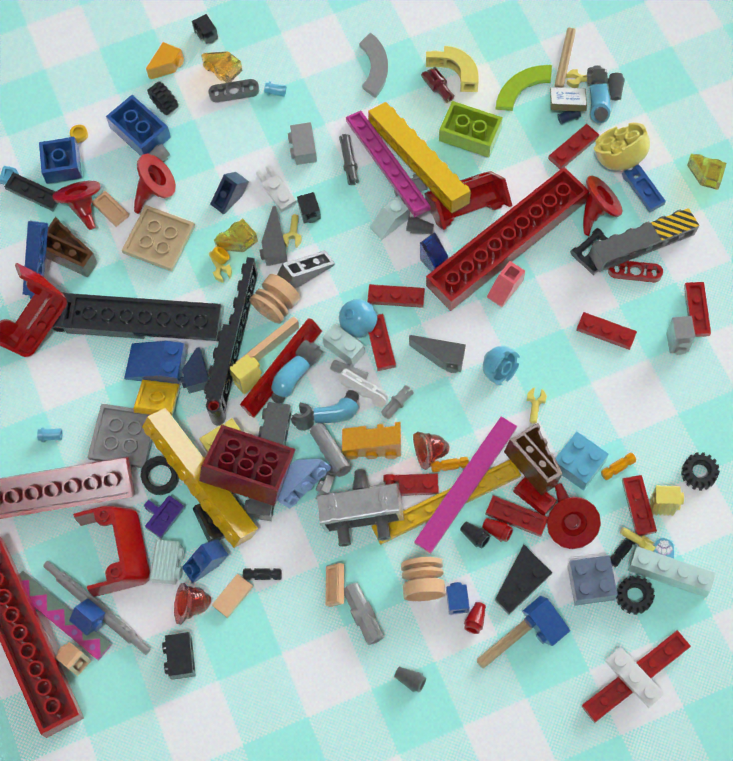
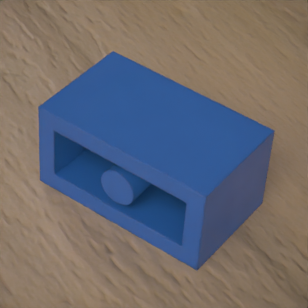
[522,596,571,646]

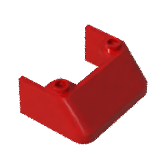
[424,171,513,230]
[0,262,67,357]
[73,506,151,597]

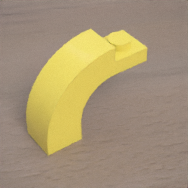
[426,46,479,92]

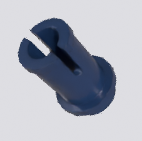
[557,111,581,125]

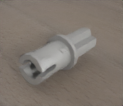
[330,360,369,380]
[381,385,414,419]

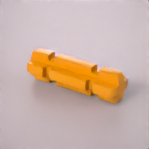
[601,452,637,480]
[431,457,469,473]

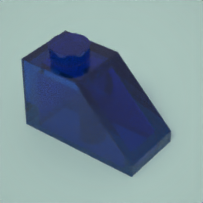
[420,232,448,272]

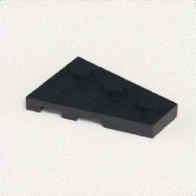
[495,544,553,615]

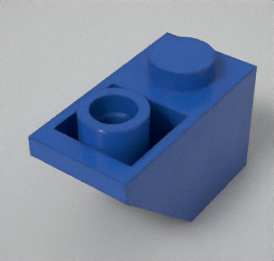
[182,539,228,583]

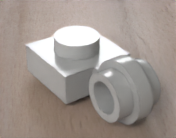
[315,464,337,499]

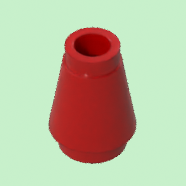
[482,518,513,542]
[464,602,486,634]

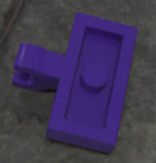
[143,495,185,539]

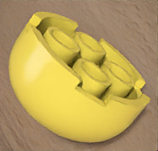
[593,122,650,171]

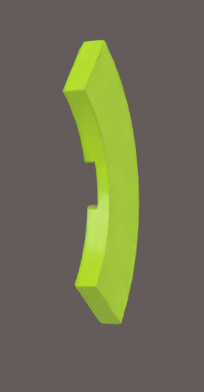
[495,65,552,111]

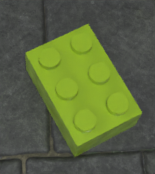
[439,101,503,158]

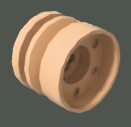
[249,274,300,324]
[401,557,446,602]

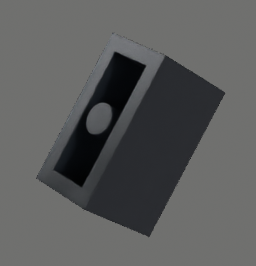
[162,632,196,680]

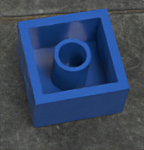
[39,137,82,184]

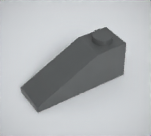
[259,206,288,266]
[277,250,335,288]
[409,335,466,373]

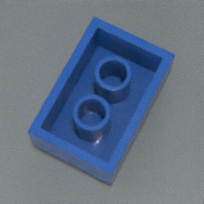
[105,95,171,156]

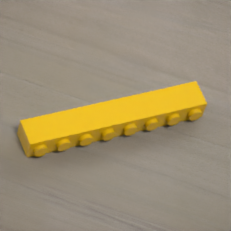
[368,102,471,213]
[142,408,258,548]

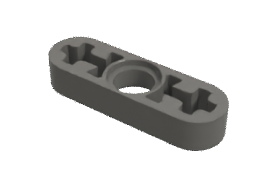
[208,79,260,103]

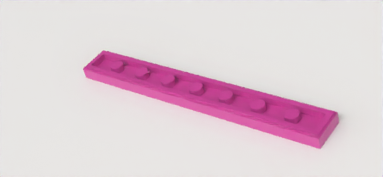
[345,110,431,218]
[414,416,517,554]

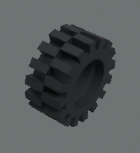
[147,81,179,116]
[681,452,720,491]
[616,575,655,615]

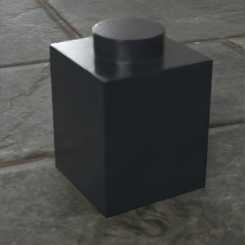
[297,192,321,224]

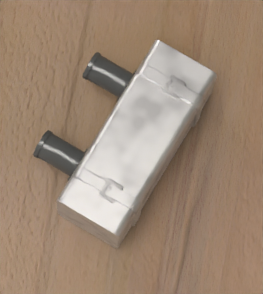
[317,484,404,547]

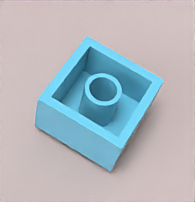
[555,431,609,491]

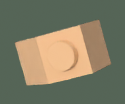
[55,642,91,677]

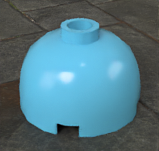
[338,299,377,338]
[482,346,520,385]

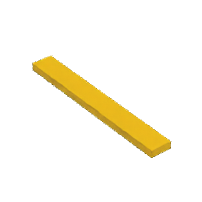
[371,460,521,545]

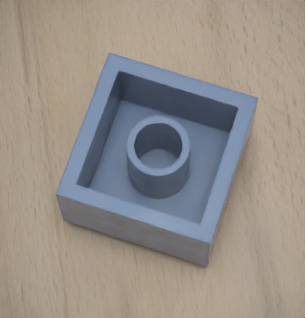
[567,555,618,606]

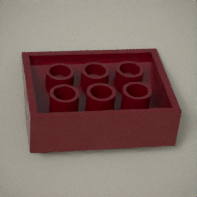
[199,425,296,506]

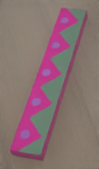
[19,570,112,661]

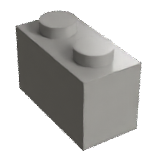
[287,122,317,165]
[666,316,695,355]

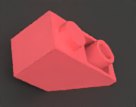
[487,261,525,307]

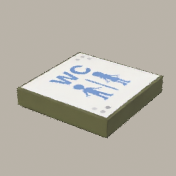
[550,87,587,111]

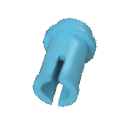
[264,81,287,97]
[37,427,62,442]

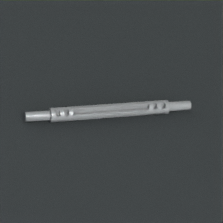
[43,561,151,655]

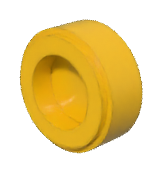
[69,124,88,143]
[210,247,230,264]

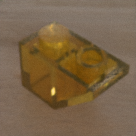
[201,51,243,83]
[687,153,727,190]
[214,218,258,252]

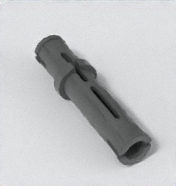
[339,134,359,185]

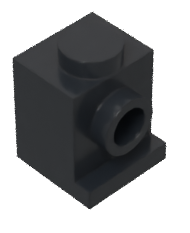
[191,14,218,44]

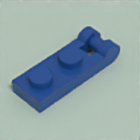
[622,164,666,213]

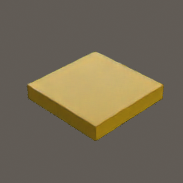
[133,379,180,416]

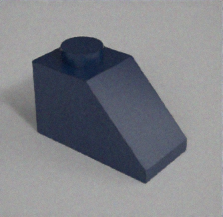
[210,171,249,214]
[180,347,209,394]

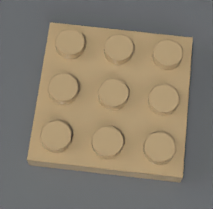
[121,205,195,272]

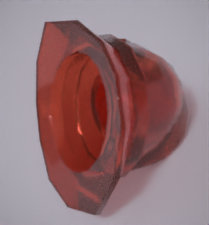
[413,431,450,470]
[174,583,211,625]

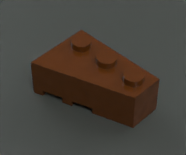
[46,216,97,278]
[504,423,563,495]

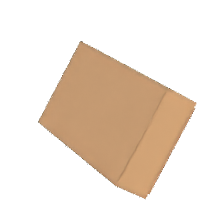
[92,191,129,227]
[325,563,344,607]
[212,574,253,618]

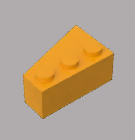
[342,421,401,460]

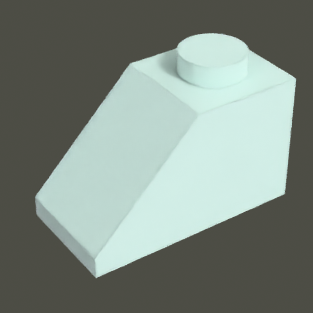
[370,197,409,240]

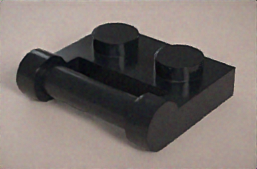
[570,228,608,276]

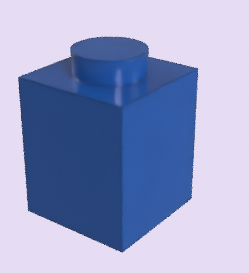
[446,582,470,615]
[69,598,106,636]

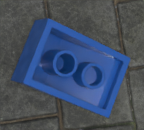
[124,341,187,386]

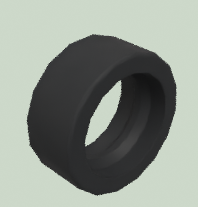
[140,456,179,495]

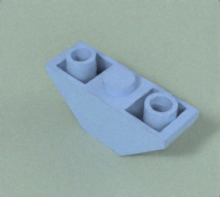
[278,459,331,509]

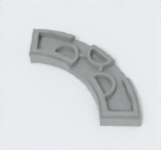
[359,32,388,98]

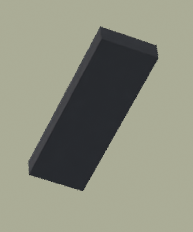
[4,172,58,212]

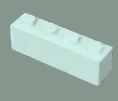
[628,546,716,597]

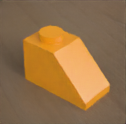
[146,42,184,79]

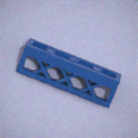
[22,220,48,299]

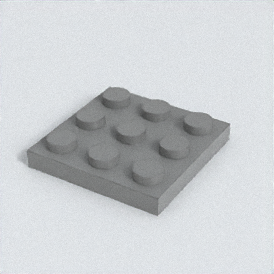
[87,403,152,468]

